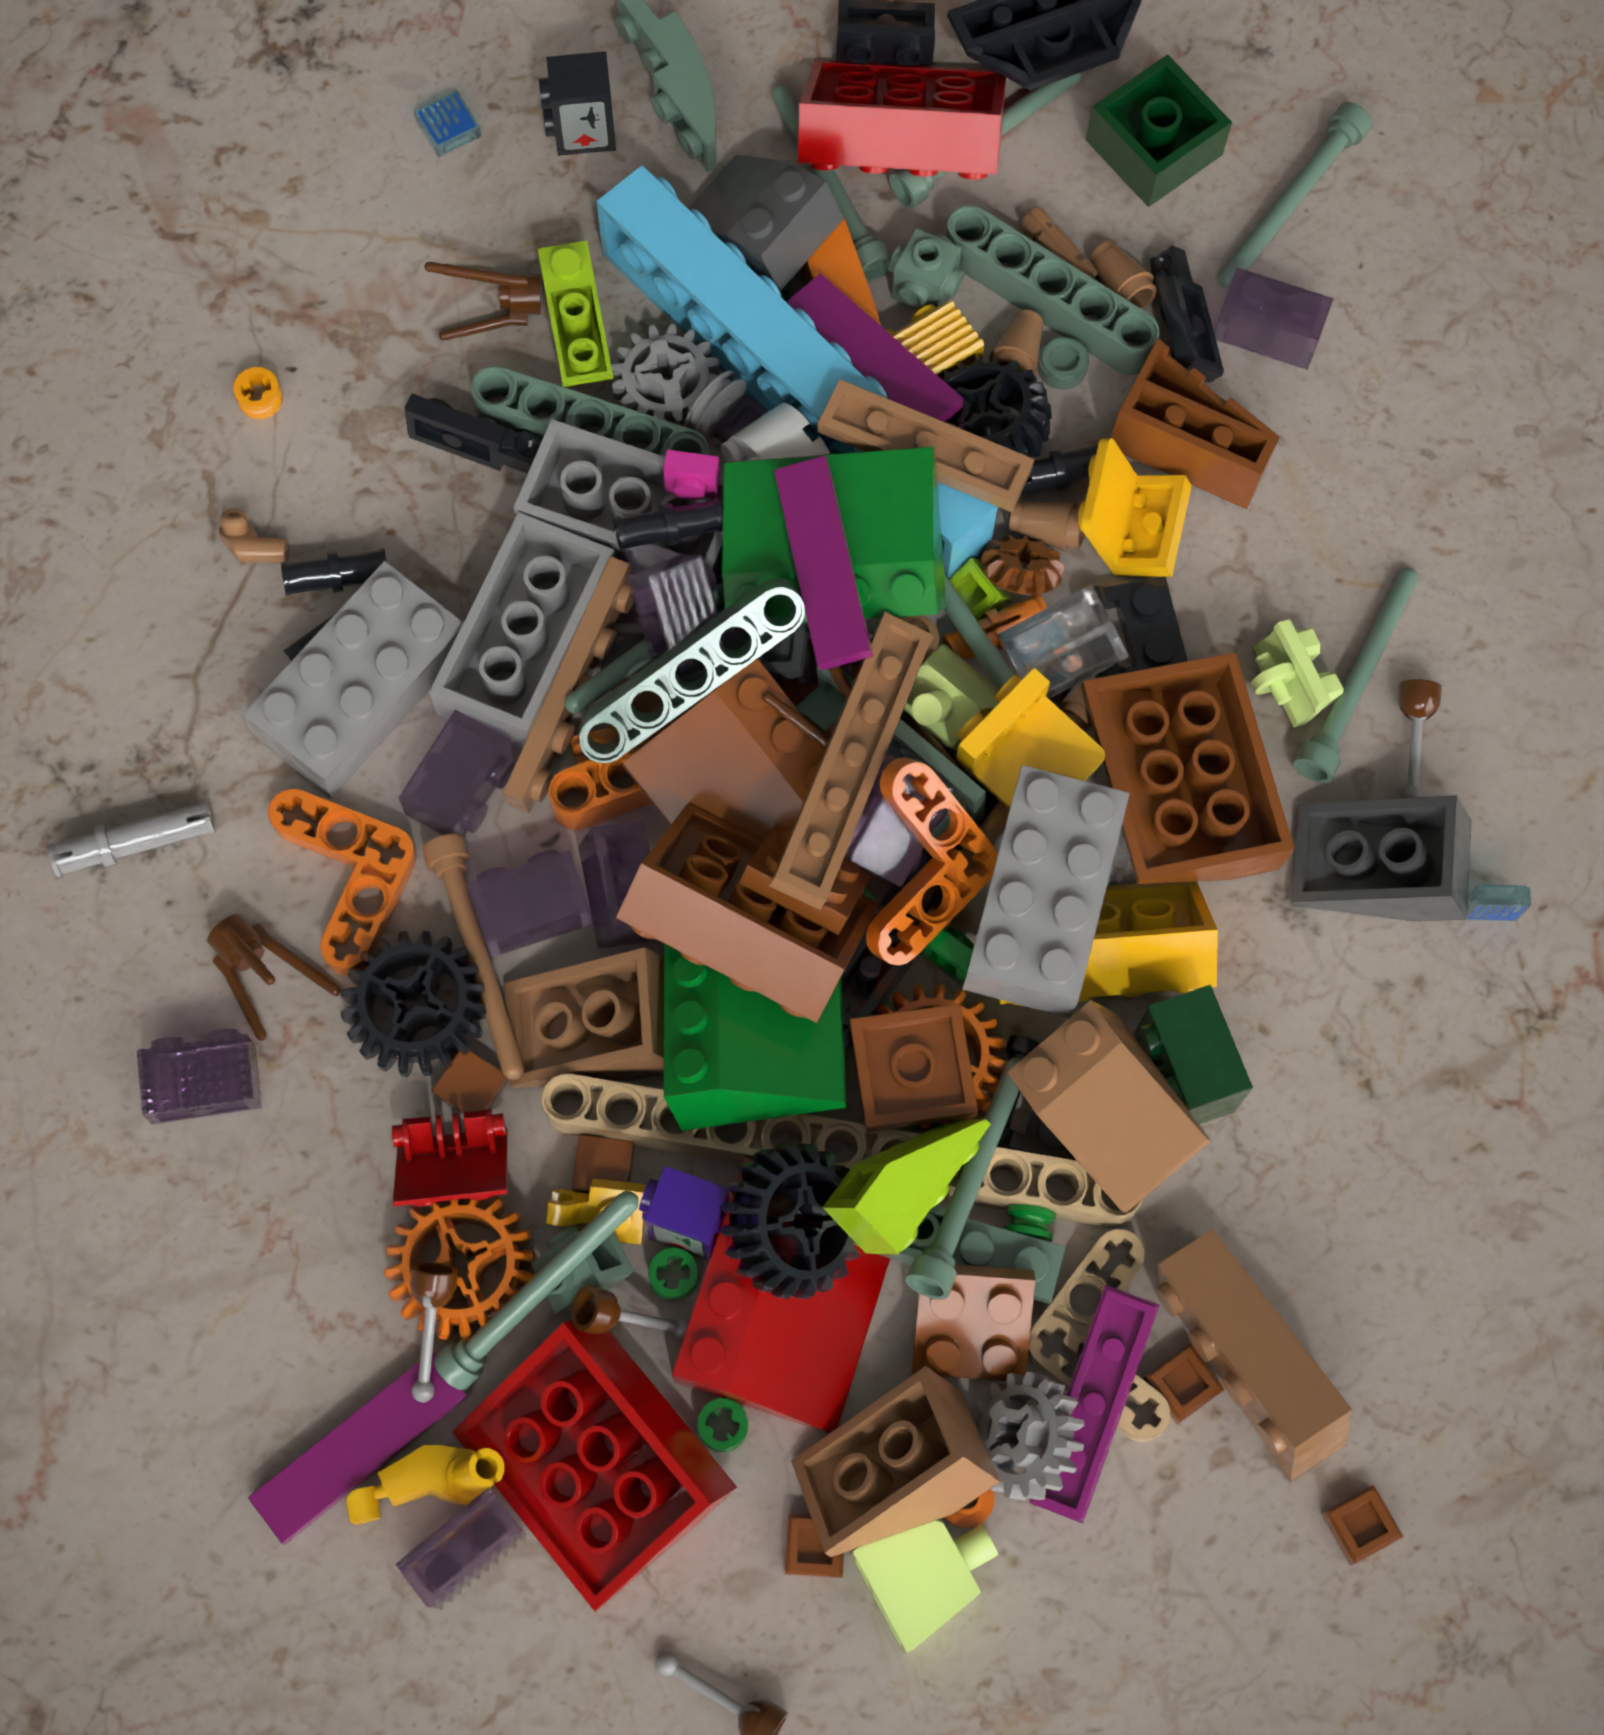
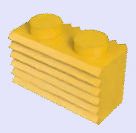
[886,300,984,376]

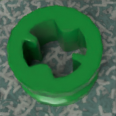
[1004,1204,1056,1242]
[648,1247,699,1302]
[697,1398,748,1453]

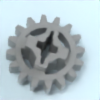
[611,324,720,426]
[974,1372,1084,1501]

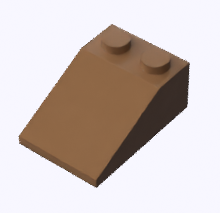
[504,947,665,1089]
[1007,1000,1211,1213]
[791,1366,1000,1557]

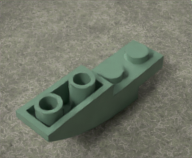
[614,0,717,172]
[853,1205,1066,1304]

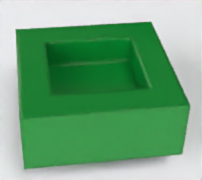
[919,928,974,986]

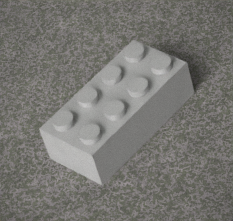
[513,419,724,596]
[429,512,615,749]
[243,561,463,798]
[962,765,1130,1018]

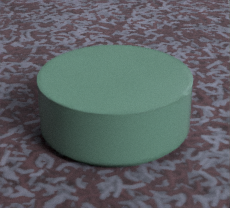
[1038,336,1089,390]

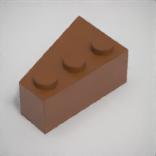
[1110,339,1280,509]

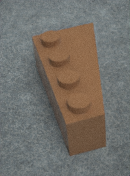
[1155,1228,1352,1482]

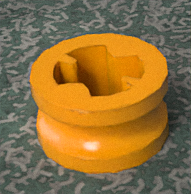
[233,367,283,419]

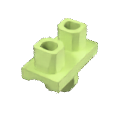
[1251,619,1344,728]

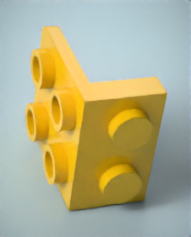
[1078,438,1192,577]
[956,668,1105,810]

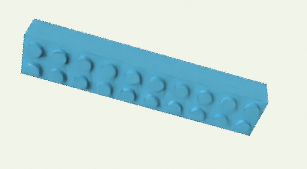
[596,165,998,579]

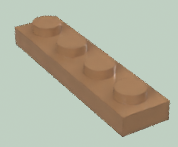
[818,379,1034,512]

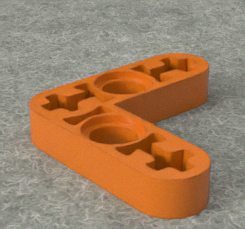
[866,757,998,966]
[268,789,417,976]

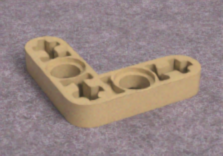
[1028,1229,1170,1442]

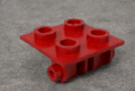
[392,1109,508,1207]

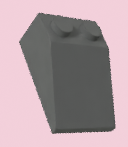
[688,155,844,291]
[1291,795,1472,922]

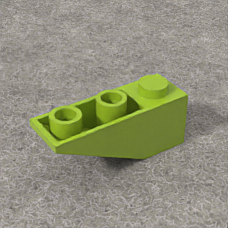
[537,240,614,387]
[822,1119,991,1255]

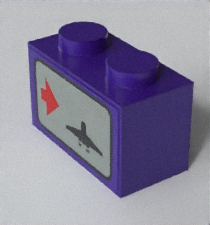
[639,1166,730,1261]

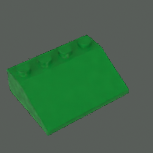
[722,446,947,623]
[664,944,846,1131]

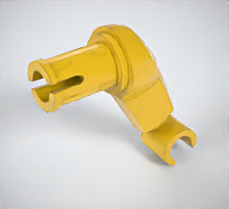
[346,1445,504,1525]

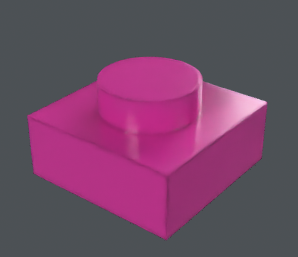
[663,449,720,501]

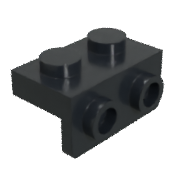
[836,0,935,66]

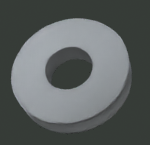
[684,371,746,440]

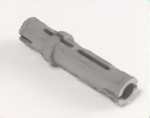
[47,800,215,877]

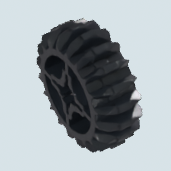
[938,355,1052,457]
[341,930,487,1077]
[718,1143,861,1299]

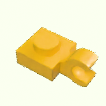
[546,1178,647,1245]

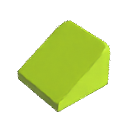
[949,558,1013,621]

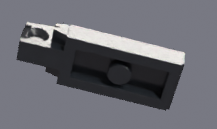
[1150,245,1224,383]
[405,393,542,474]

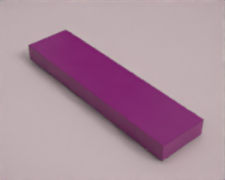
[786,273,963,422]
[774,455,873,671]
[1029,1285,1160,1524]
[248,1352,469,1545]

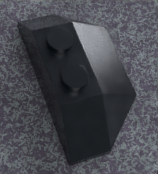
[947,0,1142,90]

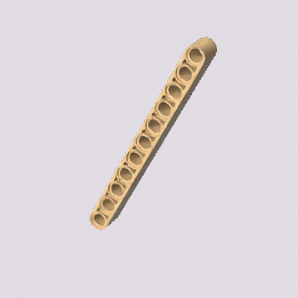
[542,1074,1143,1228]

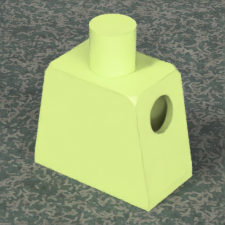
[903,644,999,750]
[851,1519,998,1654]

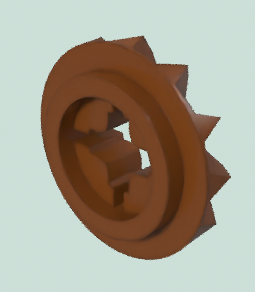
[981,534,1065,595]

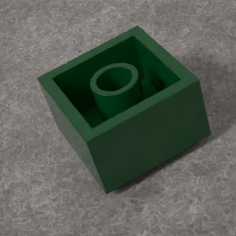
[1085,54,1232,207]
[1134,984,1253,1125]

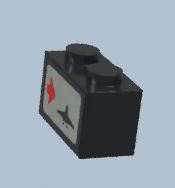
[539,51,616,156]

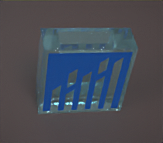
[414,90,482,157]
[1467,885,1531,921]

